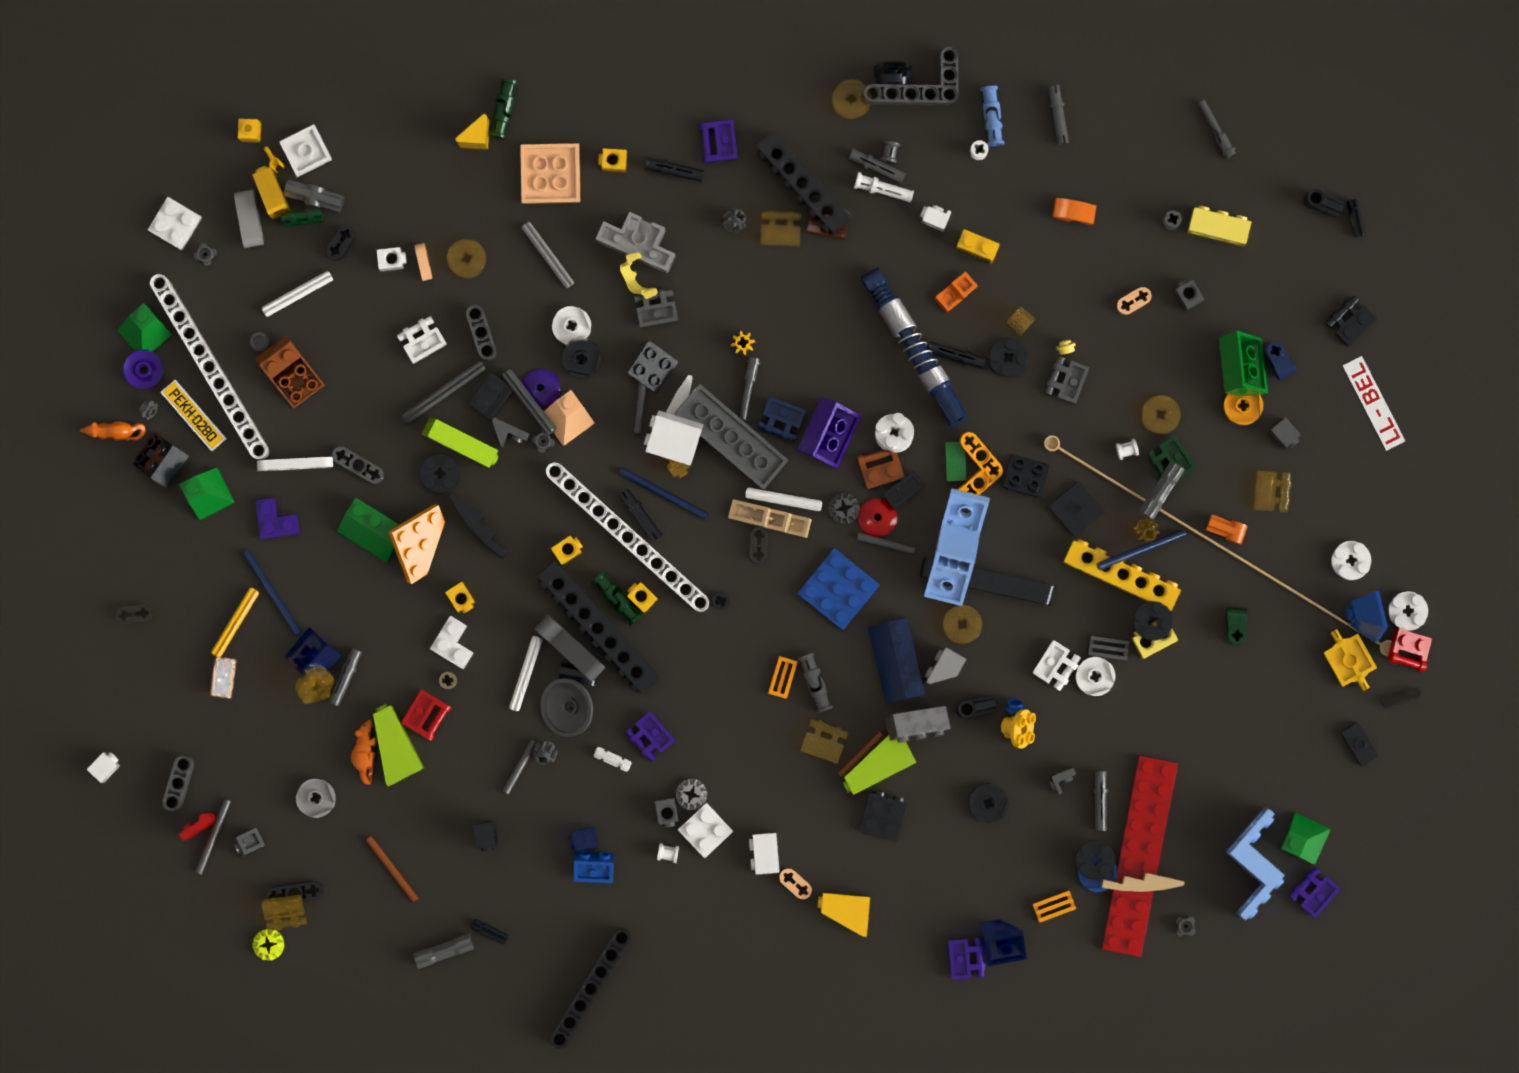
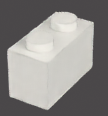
[749,833,779,874]

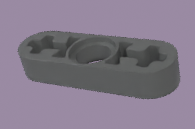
[332,446,384,484]

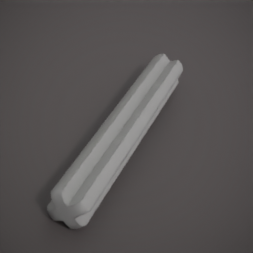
[522,222,574,288]

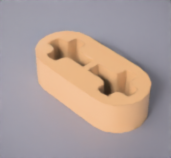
[415,243,433,281]
[1116,287,1152,315]
[780,868,812,899]

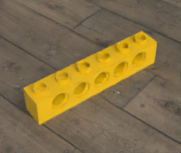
[1063,539,1181,611]

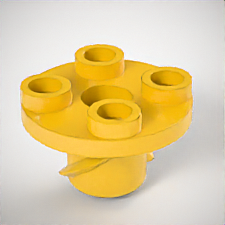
[1001,709,1036,749]

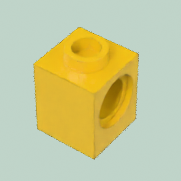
[238,119,261,142]
[598,148,627,172]
[551,535,583,565]
[445,582,476,613]
[627,582,658,613]

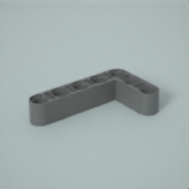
[861,47,958,106]

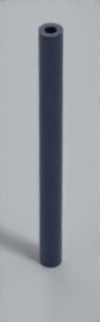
[619,467,709,520]
[1096,529,1186,570]
[242,550,301,636]

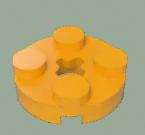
[1223,394,1263,426]

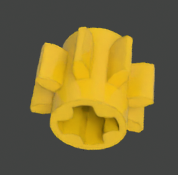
[731,331,755,356]

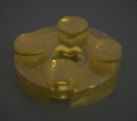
[832,79,871,119]
[447,239,487,279]
[1141,395,1181,434]
[943,605,982,644]
[295,667,334,704]

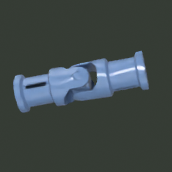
[980,86,1005,147]

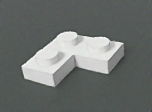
[430,616,473,670]

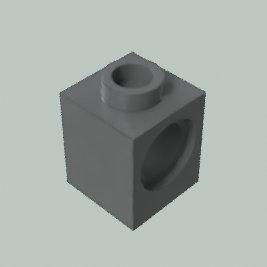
[1174,279,1204,311]
[1269,417,1301,449]
[655,798,679,828]

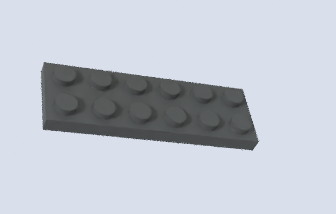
[674,384,789,490]

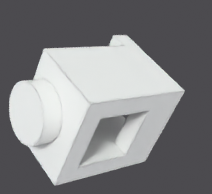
[920,205,951,232]

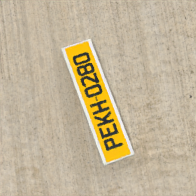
[161,380,227,451]

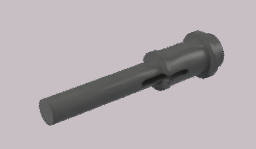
[1198,100,1236,159]
[739,357,761,420]

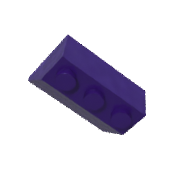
[797,397,861,469]

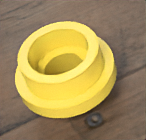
[1056,339,1076,355]

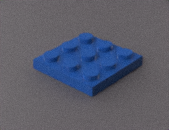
[797,548,880,630]

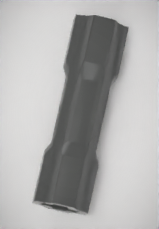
[1139,461,1185,520]
[413,933,475,969]

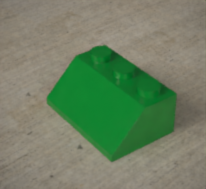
[1219,331,1268,396]
[337,498,399,563]

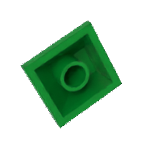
[117,303,172,352]
[179,468,235,520]
[1279,813,1331,865]

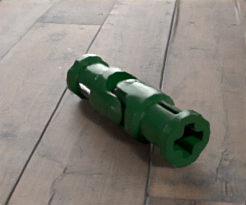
[489,78,518,140]
[591,571,643,626]

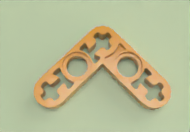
[957,432,1003,495]

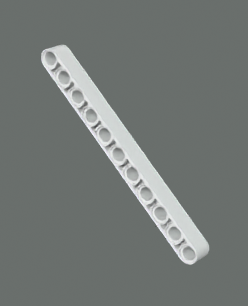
[150,274,269,460]
[546,462,709,612]

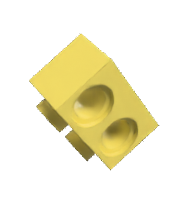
[1131,620,1179,659]

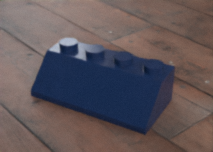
[868,618,925,704]

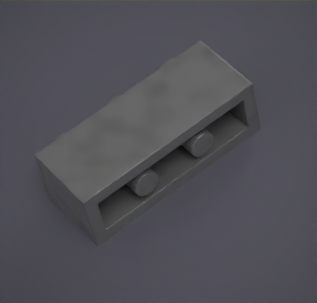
[885,706,951,743]

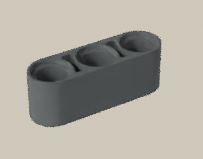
[466,305,497,361]
[163,756,194,811]

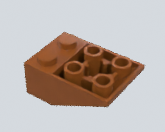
[255,335,325,409]

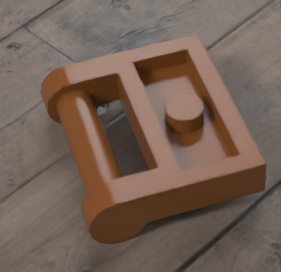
[857,449,905,490]

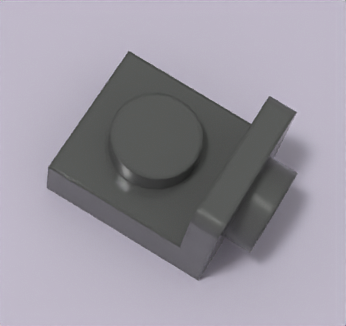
[1049,767,1076,795]
[231,828,265,858]

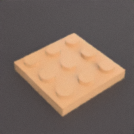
[521,143,580,204]

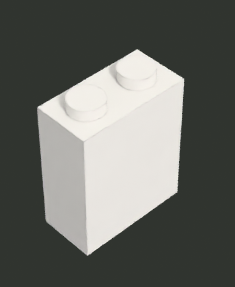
[644,410,703,466]

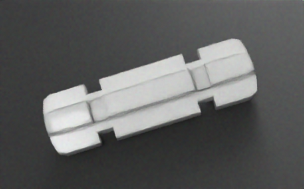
[594,747,632,772]

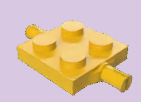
[1323,629,1377,691]

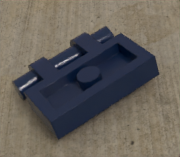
[758,396,806,441]

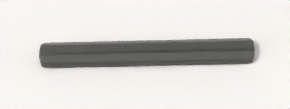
[402,361,486,423]

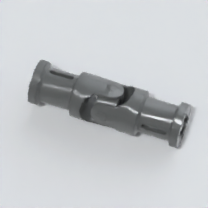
[798,652,833,714]

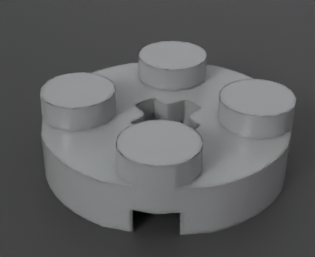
[296,778,336,818]

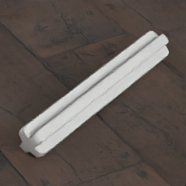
[262,271,333,316]
[745,488,822,511]
[509,636,542,711]

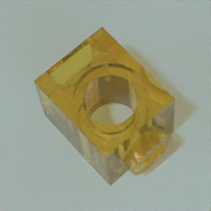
[1007,306,1036,336]

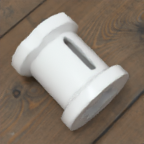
[970,140,988,160]
[1115,439,1139,460]
[657,843,679,863]

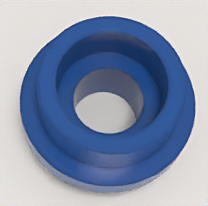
[1005,699,1025,715]

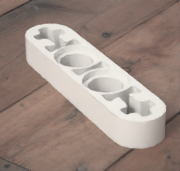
[257,457,333,471]

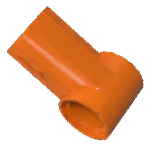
[1206,515,1248,545]

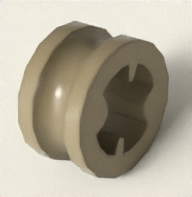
[439,672,457,689]

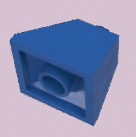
[1346,591,1388,642]

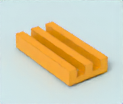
[768,656,798,699]
[1032,890,1076,923]

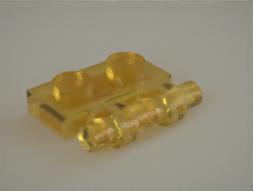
[761,210,801,246]
[1254,471,1292,513]
[800,719,848,763]
[262,895,307,931]

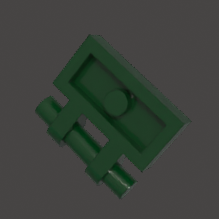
[281,208,325,228]
[1147,435,1197,478]

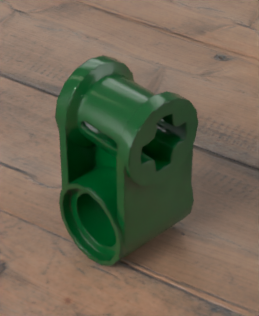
[1226,608,1247,646]

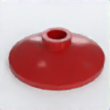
[858,498,897,537]

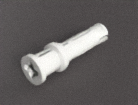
[854,172,914,203]

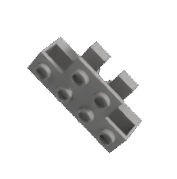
[596,212,675,274]

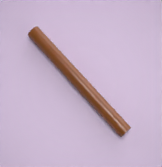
[365,836,419,903]

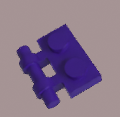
[625,711,676,762]
[1289,867,1341,919]
[948,937,986,980]

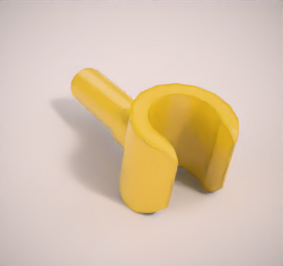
[264,147,285,173]

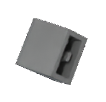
[924,648,966,684]

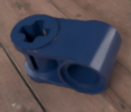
[1264,342,1297,381]

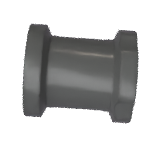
[879,141,900,164]
[1163,210,1182,230]

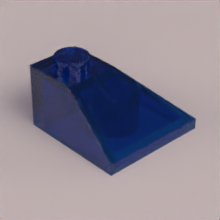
[284,627,342,676]
[981,919,1027,966]

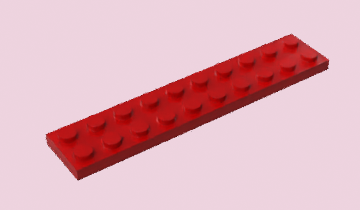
[1102,756,1178,957]

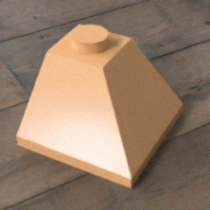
[544,390,595,446]

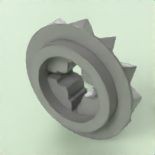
[676,779,707,810]

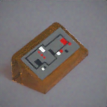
[210,657,237,699]

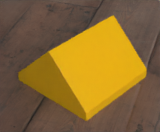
[455,113,490,150]

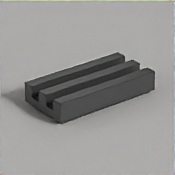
[1088,636,1130,661]

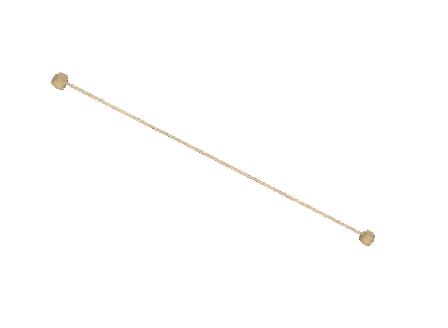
[1044,435,1392,656]

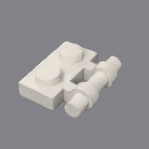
[397,316,447,364]
[1032,640,1081,691]

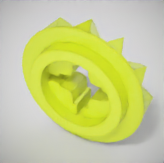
[253,929,284,960]

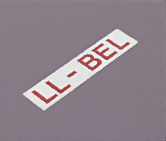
[1343,356,1405,451]

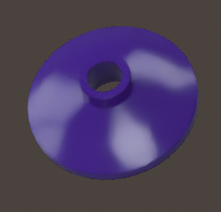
[124,350,163,389]
[522,369,561,408]

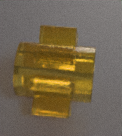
[666,459,690,478]
[1134,517,1160,543]

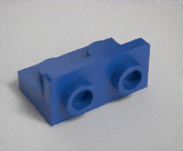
[574,850,615,884]

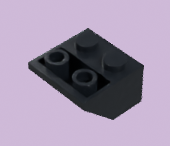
[133,432,189,488]

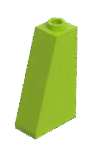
[421,417,499,468]
[373,704,424,786]
[843,735,916,795]

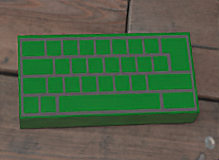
[945,442,966,482]

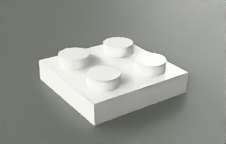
[280,124,332,177]
[148,197,202,250]
[678,803,733,859]

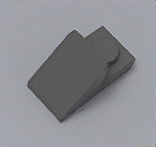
[492,417,530,448]

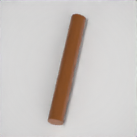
[838,731,885,778]

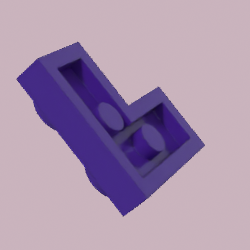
[255,498,300,540]

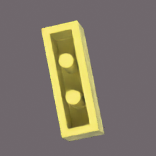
[1187,206,1251,247]

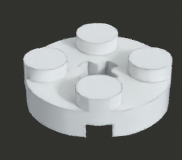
[552,306,591,345]
[875,413,914,453]
[1331,541,1371,580]
[1388,591,1428,631]
[1076,657,1115,696]

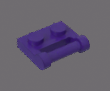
[698,120,738,163]

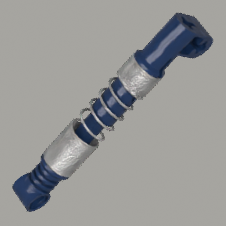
[861,267,968,429]

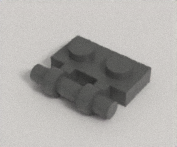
[634,288,678,328]
[1045,356,1090,404]

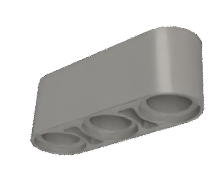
[234,189,264,248]

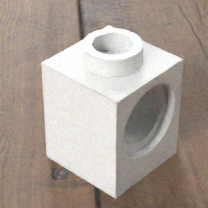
[377,247,407,271]
[87,752,120,783]

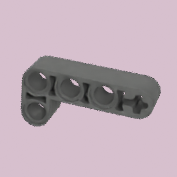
[534,614,606,682]

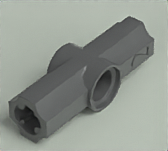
[284,179,345,213]

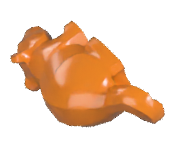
[80,421,146,441]
[351,719,377,785]

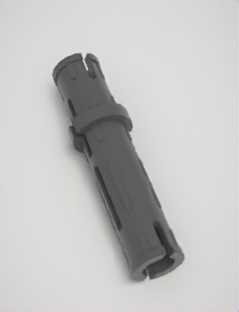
[1047,85,1070,145]
[849,148,906,184]
[328,647,363,707]
[1093,771,1108,831]

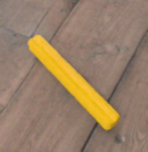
[211,588,259,658]

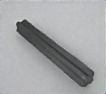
[502,369,556,435]

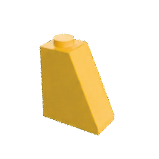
[252,166,291,220]
[818,892,870,937]

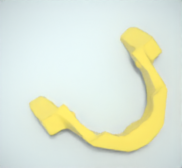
[620,252,658,299]

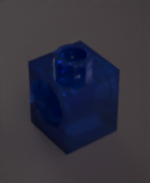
[569,827,599,852]

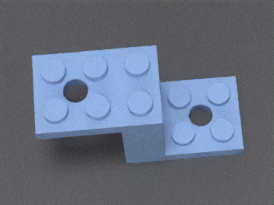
[924,489,990,606]
[1225,808,1285,920]

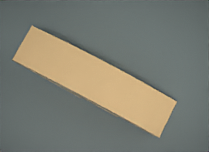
[728,499,812,538]
[1100,872,1184,892]

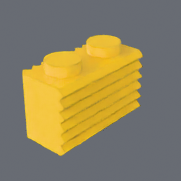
[956,229,1000,263]

